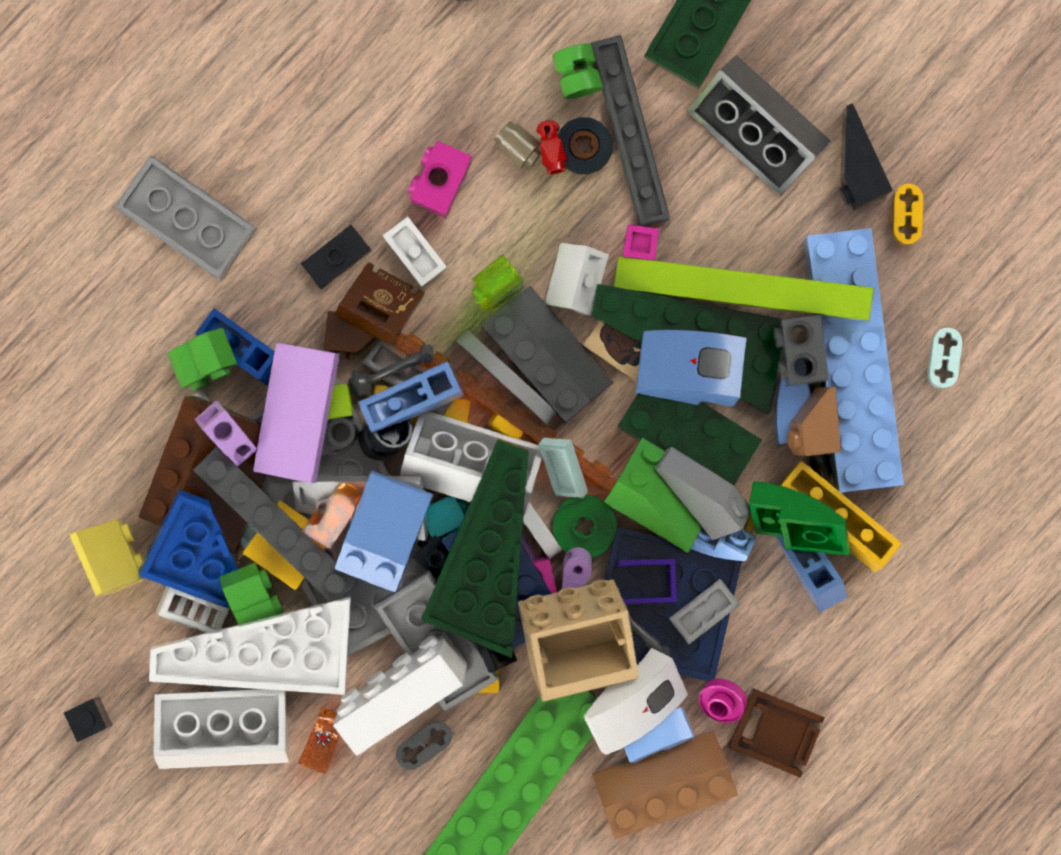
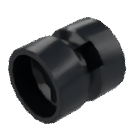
[358,419,413,461]

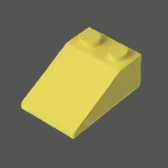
[70,519,146,596]

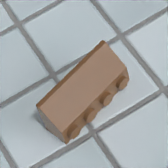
[592,731,738,839]

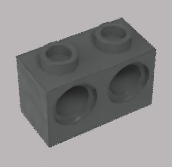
[774,315,829,387]

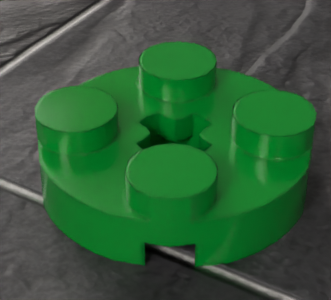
[552,494,617,558]

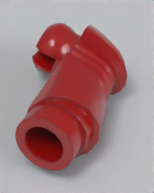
[536,120,567,175]

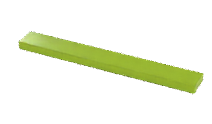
[614,256,875,321]

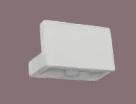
[545,243,609,316]

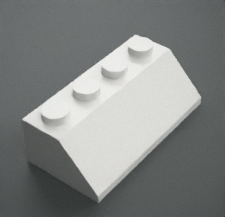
[154,689,289,769]

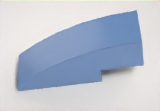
[774,343,810,445]

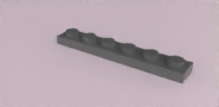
[193,447,357,601]

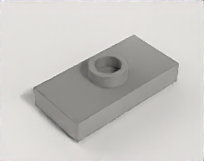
[668,579,740,644]

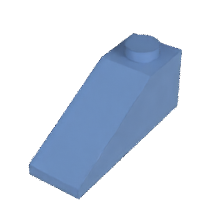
[358,361,465,433]
[775,536,848,613]

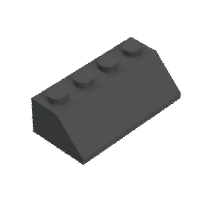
[687,55,831,197]
[481,286,614,424]

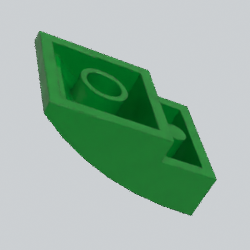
[749,481,851,556]

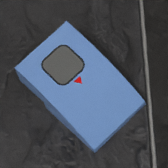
[635,330,746,407]

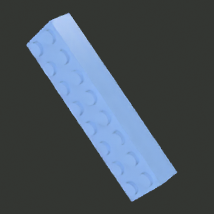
[803,228,904,493]

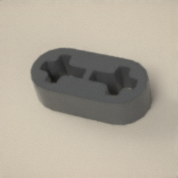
[396,721,452,770]

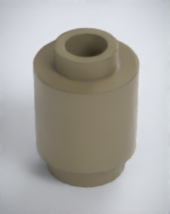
[494,121,541,168]

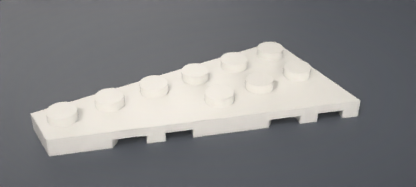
[149,596,351,695]

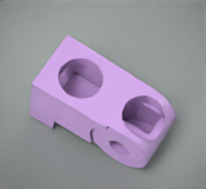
[194,400,257,467]
[562,547,592,589]

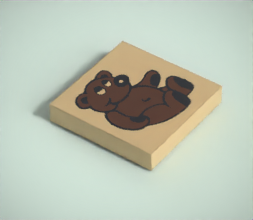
[583,321,641,382]

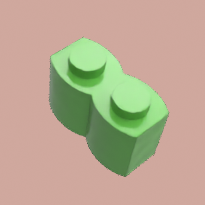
[167,328,237,391]
[219,562,284,625]

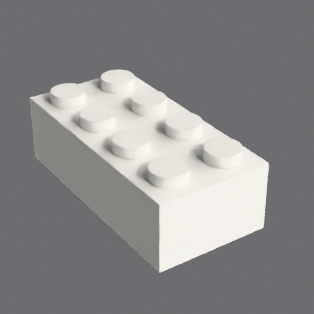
[400,411,542,517]
[333,632,468,756]

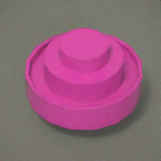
[699,679,747,723]

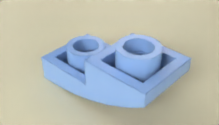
[691,528,757,561]
[624,707,695,763]

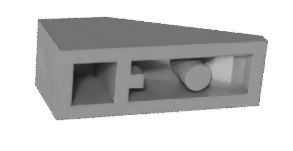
[655,447,751,540]

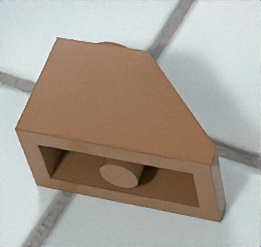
[787,387,841,456]

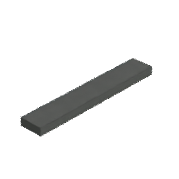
[590,35,670,227]

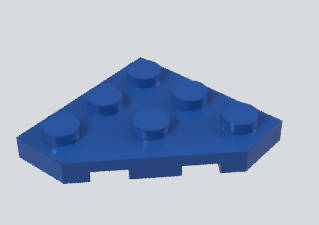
[139,490,238,608]

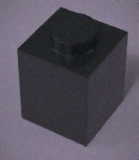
[64,697,113,742]

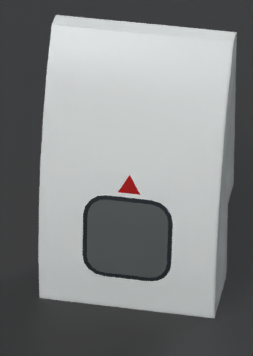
[584,648,688,755]

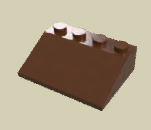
[138,396,267,552]

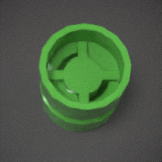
[552,43,603,100]

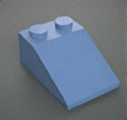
[335,471,433,593]

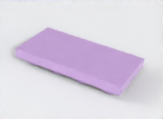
[253,342,340,483]

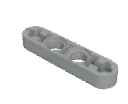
[456,329,557,425]

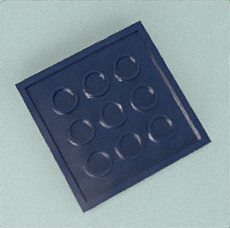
[605,527,742,681]

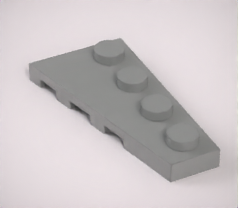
[292,476,428,541]

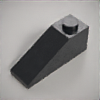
[839,103,893,211]

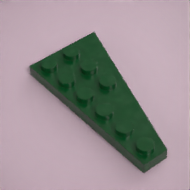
[591,284,782,415]
[421,438,528,658]

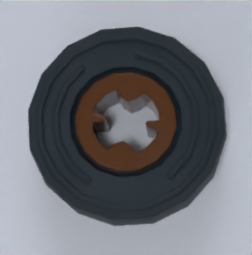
[558,117,612,175]

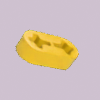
[892,183,923,246]

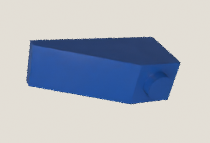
[195,308,275,386]

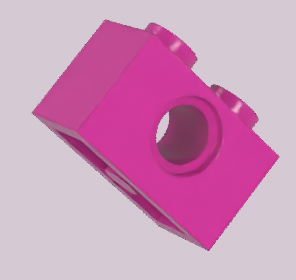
[408,141,472,219]

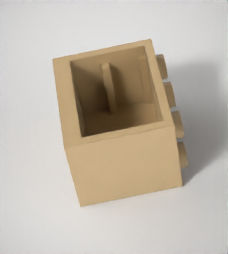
[518,579,639,701]

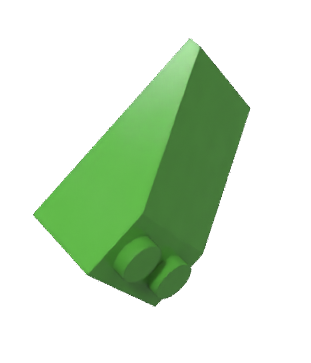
[604,438,702,553]

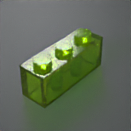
[471,254,524,314]

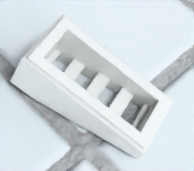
[156,586,230,633]

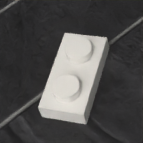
[383,217,447,287]

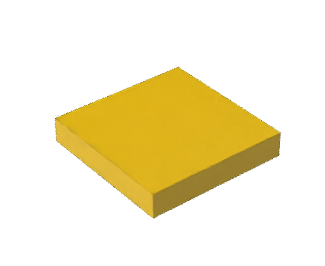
[243,500,334,591]

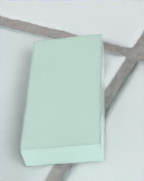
[538,438,588,498]

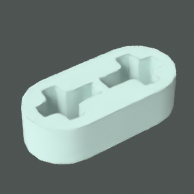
[927,327,962,389]

